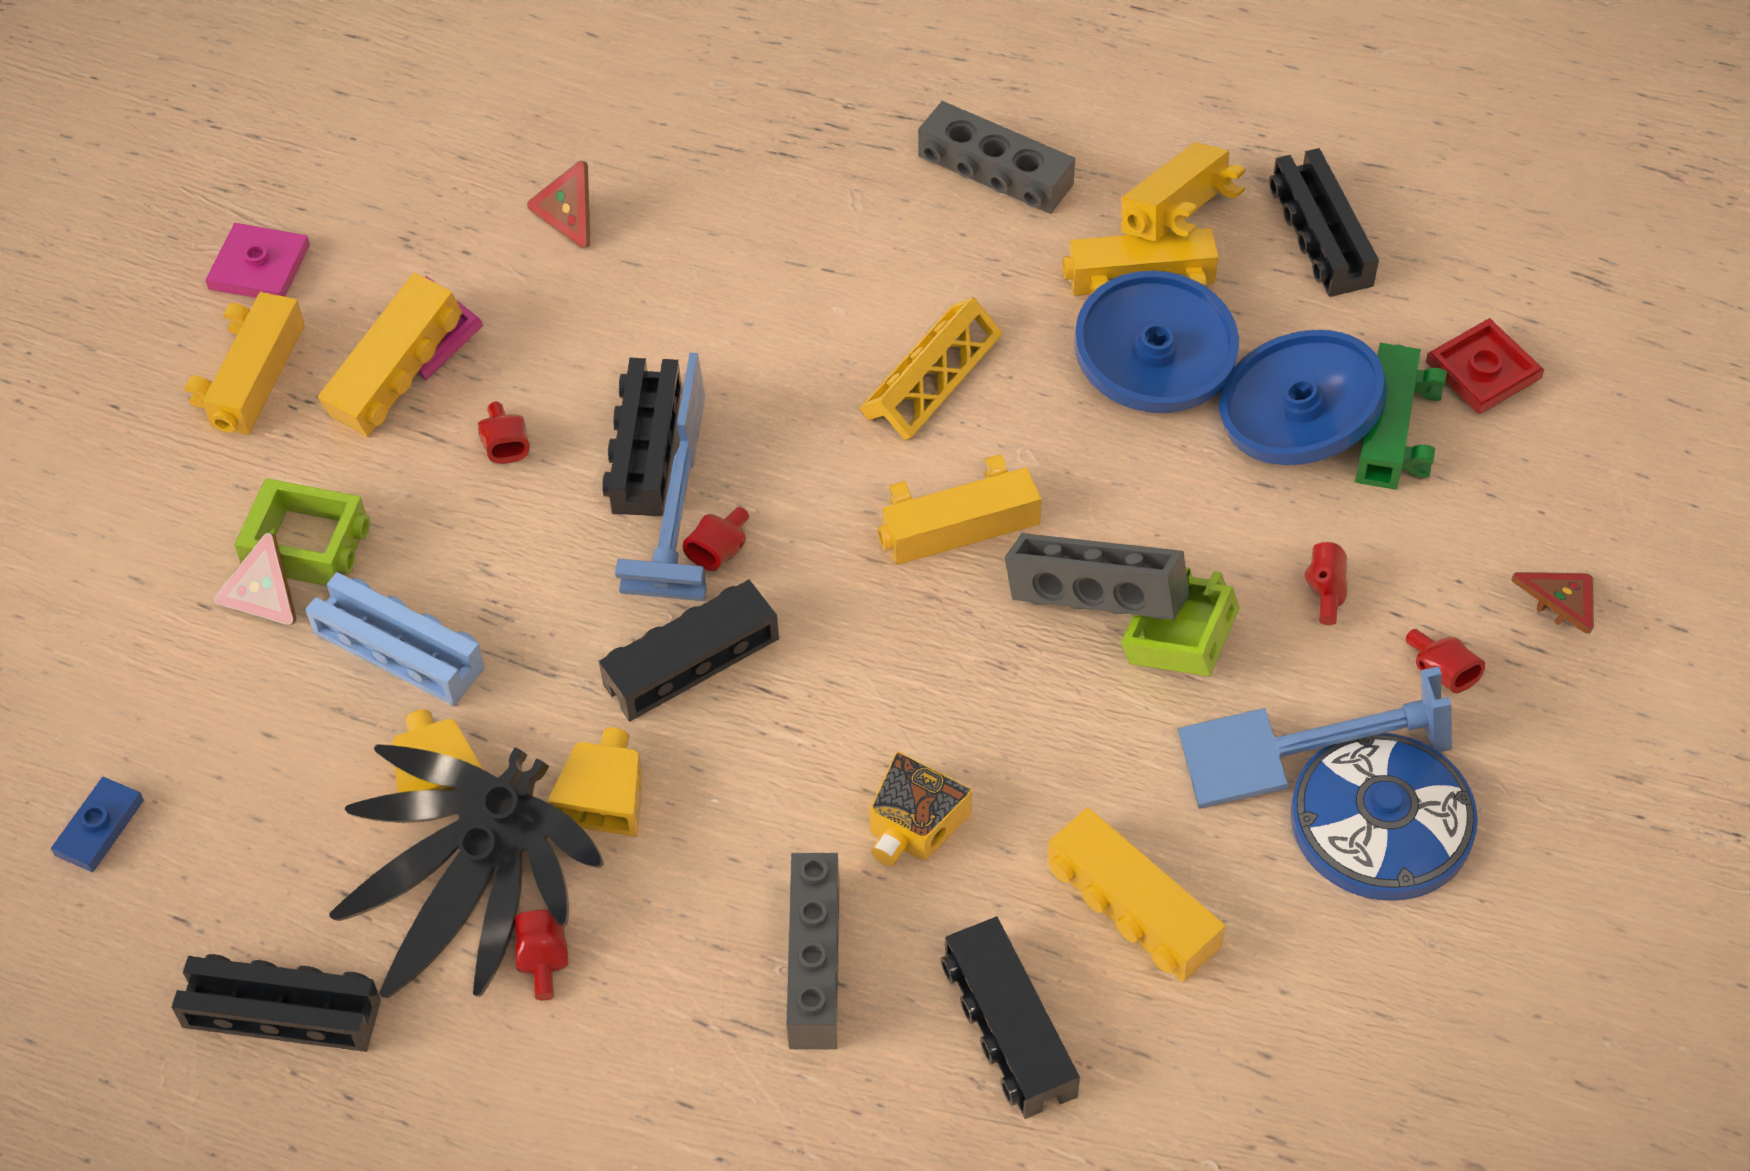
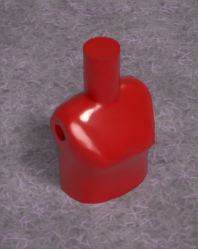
[478,401,530,464]
[682,507,749,571]
[1304,542,1347,625]
[1405,629,1485,693]
[515,910,568,1001]

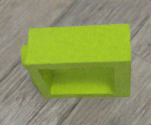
[234,478,370,586]

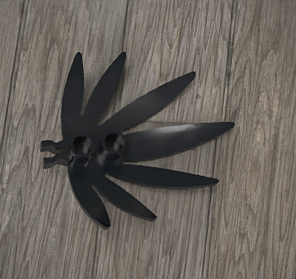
[329,744,604,998]

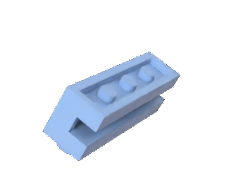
[305,572,485,706]

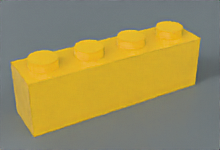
[317,272,463,437]
[1047,807,1226,982]

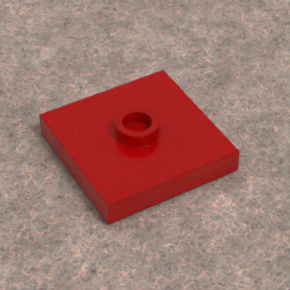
[1425,318,1544,415]

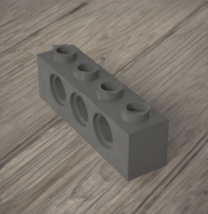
[918,101,1075,214]
[1004,533,1190,620]
[786,853,840,1050]

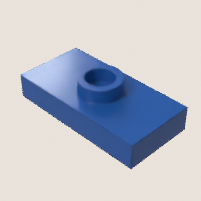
[51,776,144,873]

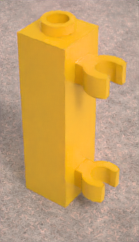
[1121,142,1245,242]
[1062,228,1219,296]
[184,292,305,435]
[877,454,1042,565]

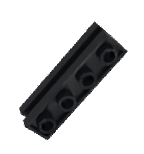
[1269,148,1379,297]
[602,357,682,516]
[599,579,779,722]
[940,916,1080,1119]
[171,954,381,1052]

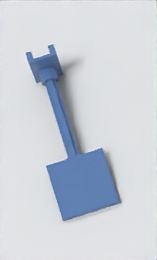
[615,352,707,601]
[1178,666,1452,809]

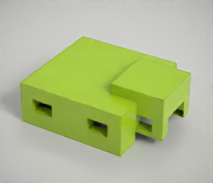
[1121,567,1240,677]

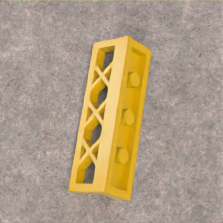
[859,297,1003,440]

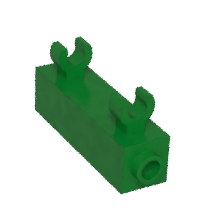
[1355,342,1447,490]

